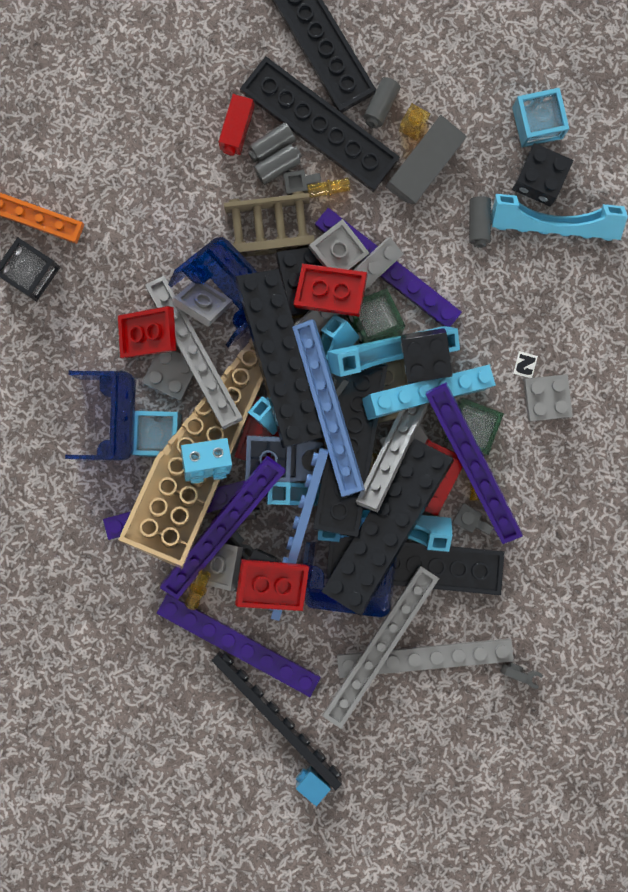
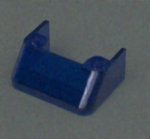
[168,237,257,348]
[65,371,136,461]
[303,541,397,617]

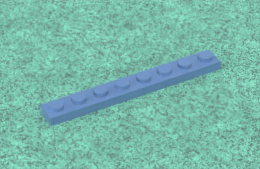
[292,319,365,497]
[269,447,328,621]

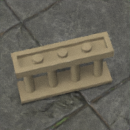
[224,191,315,259]

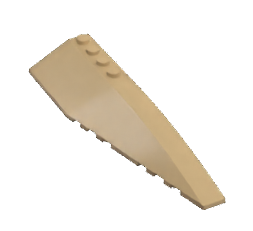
[118,338,263,569]

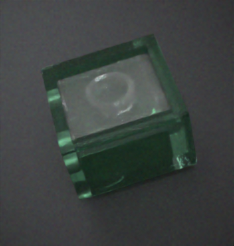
[346,288,405,344]
[444,398,504,456]

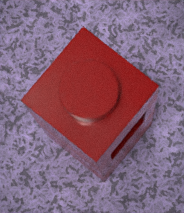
[218,94,255,156]

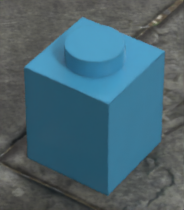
[296,765,331,807]

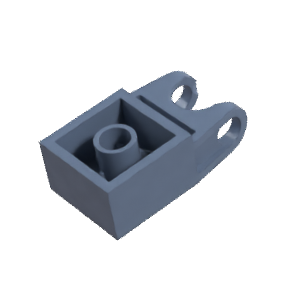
[245,435,323,482]

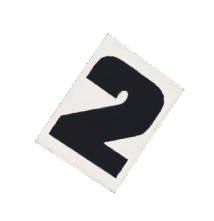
[513,351,538,378]

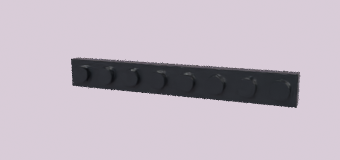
[211,651,342,791]

